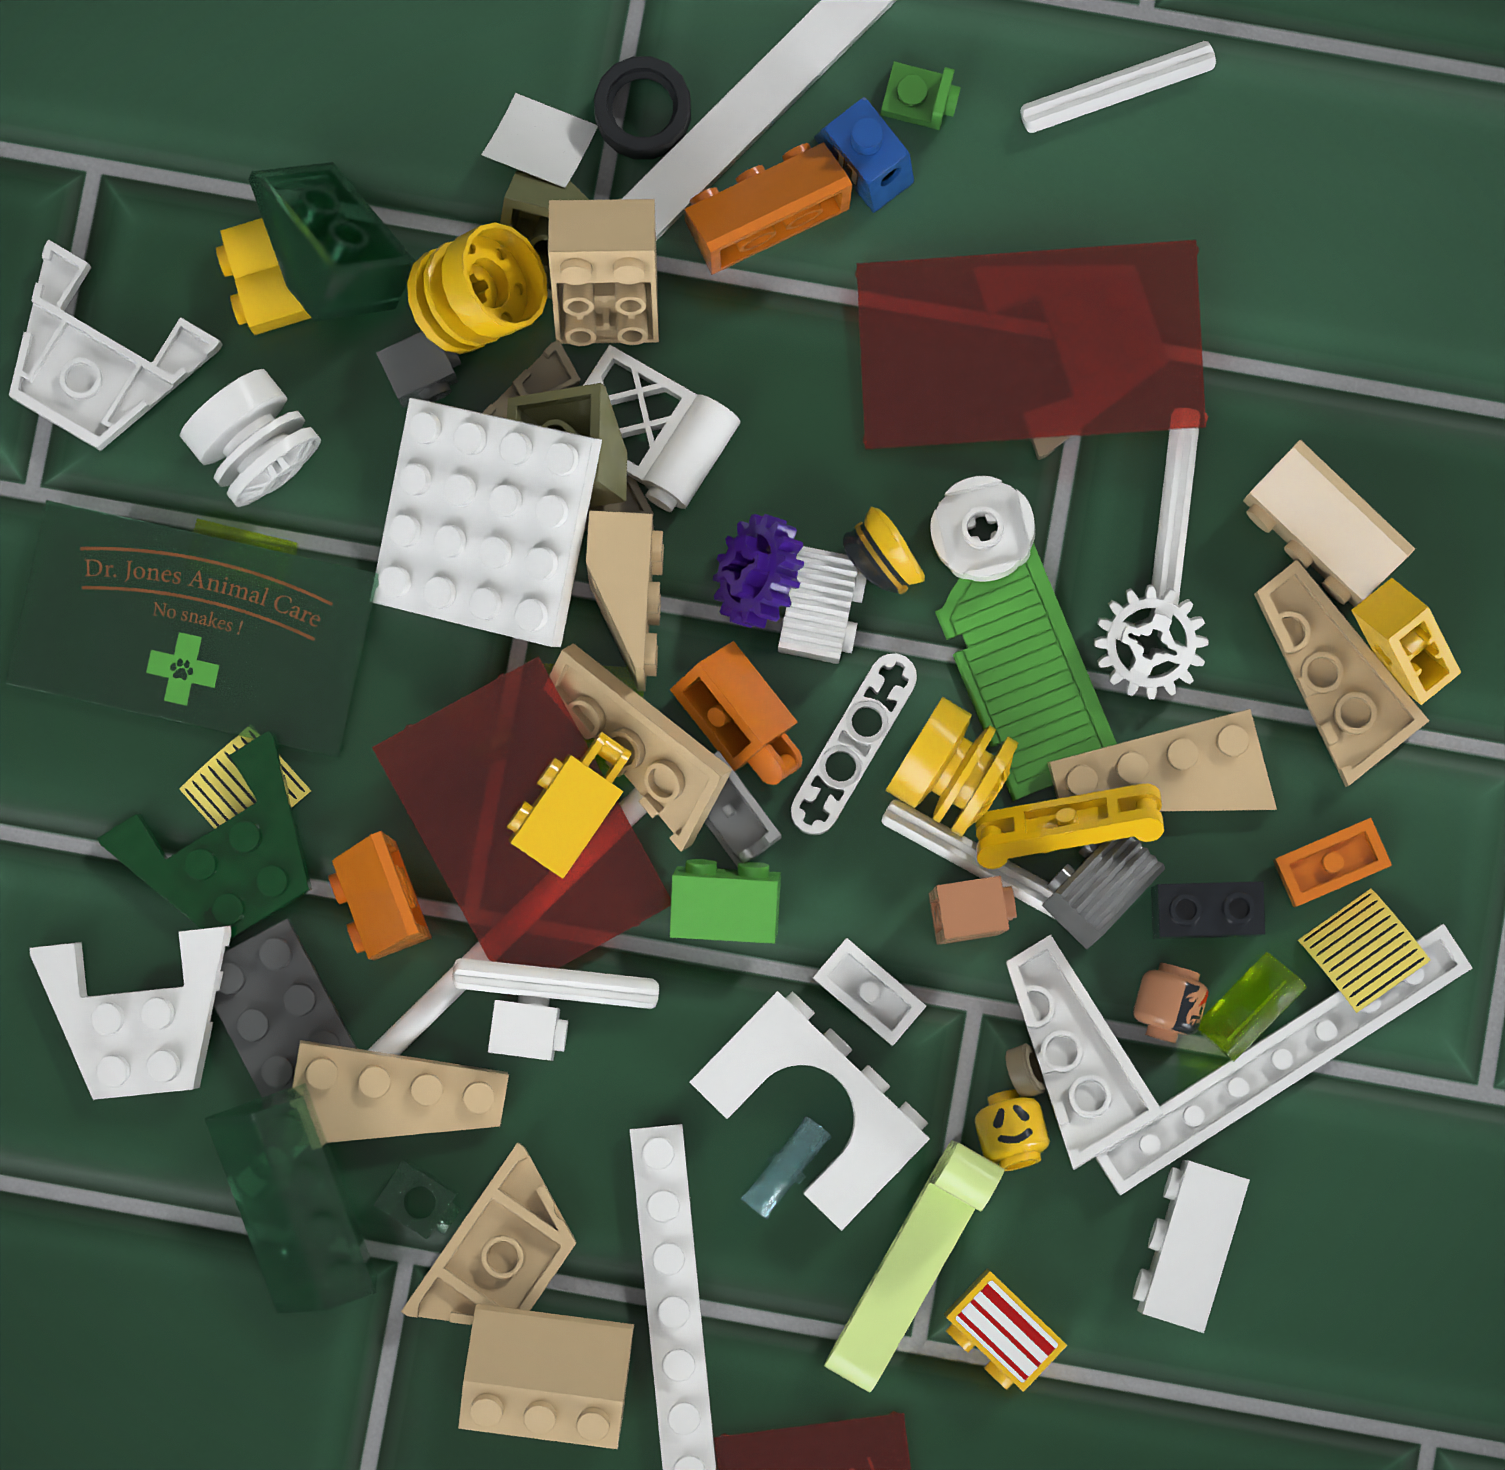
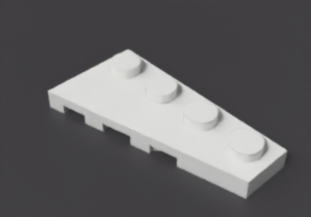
[1006,935,1163,1170]

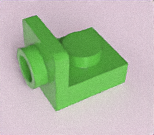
[880,62,961,130]

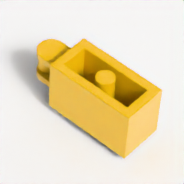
[507,731,632,879]

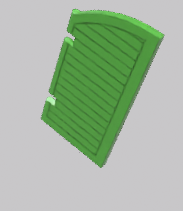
[935,543,1117,801]

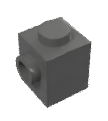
[376,331,461,408]

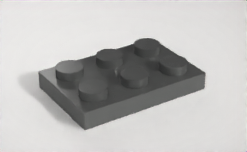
[213,919,358,1107]

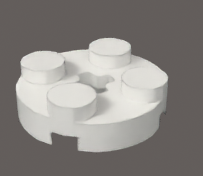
[930,476,1035,582]

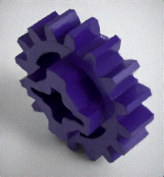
[713,514,804,629]

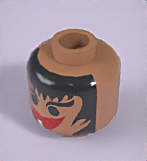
[1133,963,1208,1044]

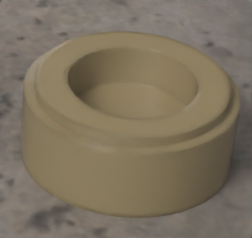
[1006,1043,1046,1098]

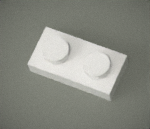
[813,938,926,1046]

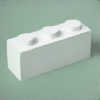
[1133,1160,1250,1333]

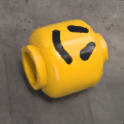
[975,1089,1050,1171]

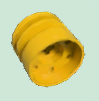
[407,222,548,354]
[885,697,1019,837]

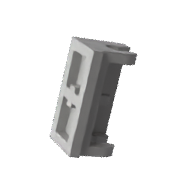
[704,751,781,867]

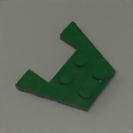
[97,730,312,941]

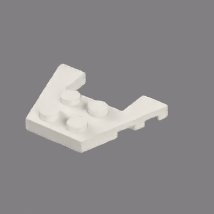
[9,240,223,451]
[30,926,231,1100]

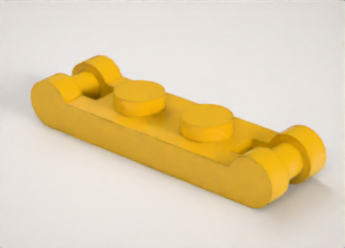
[976,783,1164,869]

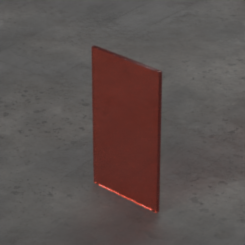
[855,240,1208,450]

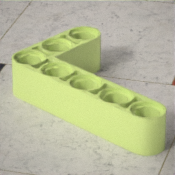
[824,1140,1005,1393]

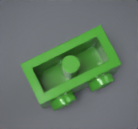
[670,859,781,944]

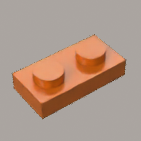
[1273,818,1392,907]

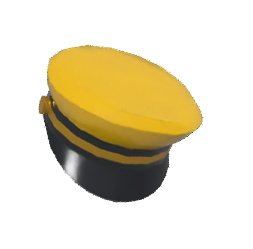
[843,507,925,594]

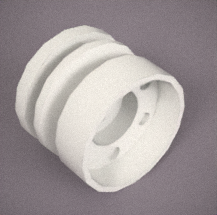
[179,369,321,507]

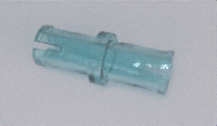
[740,1116,832,1220]

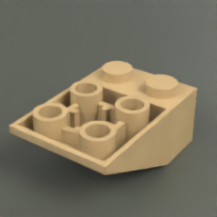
[548,199,659,346]
[586,511,664,691]

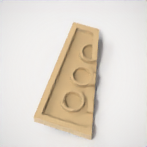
[1047,709,1277,811]

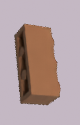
[929,876,1017,945]

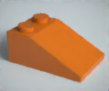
[328,831,432,961]

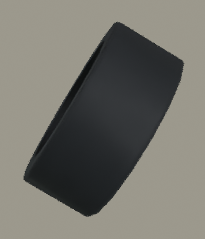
[594,56,691,160]

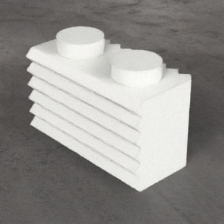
[778,546,866,664]

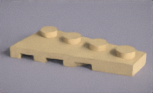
[1254,560,1429,787]
[543,643,733,852]
[282,1040,509,1147]

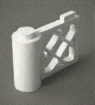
[583,345,741,512]

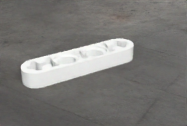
[791,653,917,835]

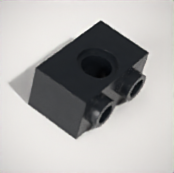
[1151,881,1265,939]

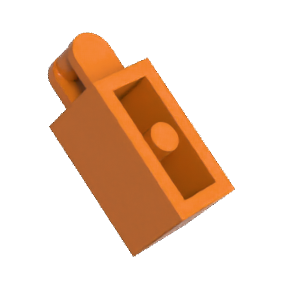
[670,641,802,785]

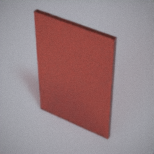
[372,656,671,995]

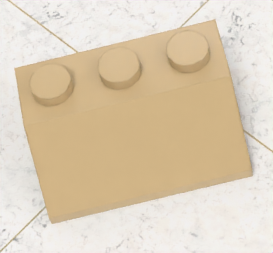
[1243,440,1415,607]
[458,1304,634,1449]

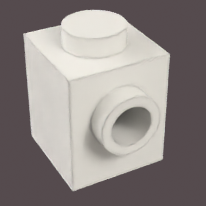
[488,995,568,1061]

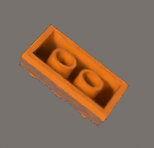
[684,142,852,275]

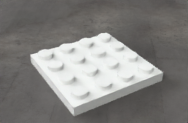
[370,398,602,647]

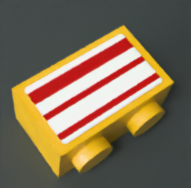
[944,1268,1067,1392]

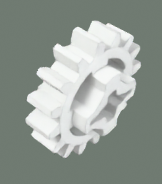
[1094,585,1208,699]

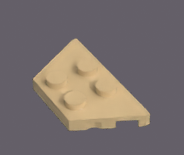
[401,1143,577,1325]

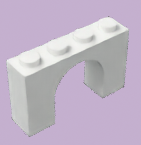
[690,991,930,1231]

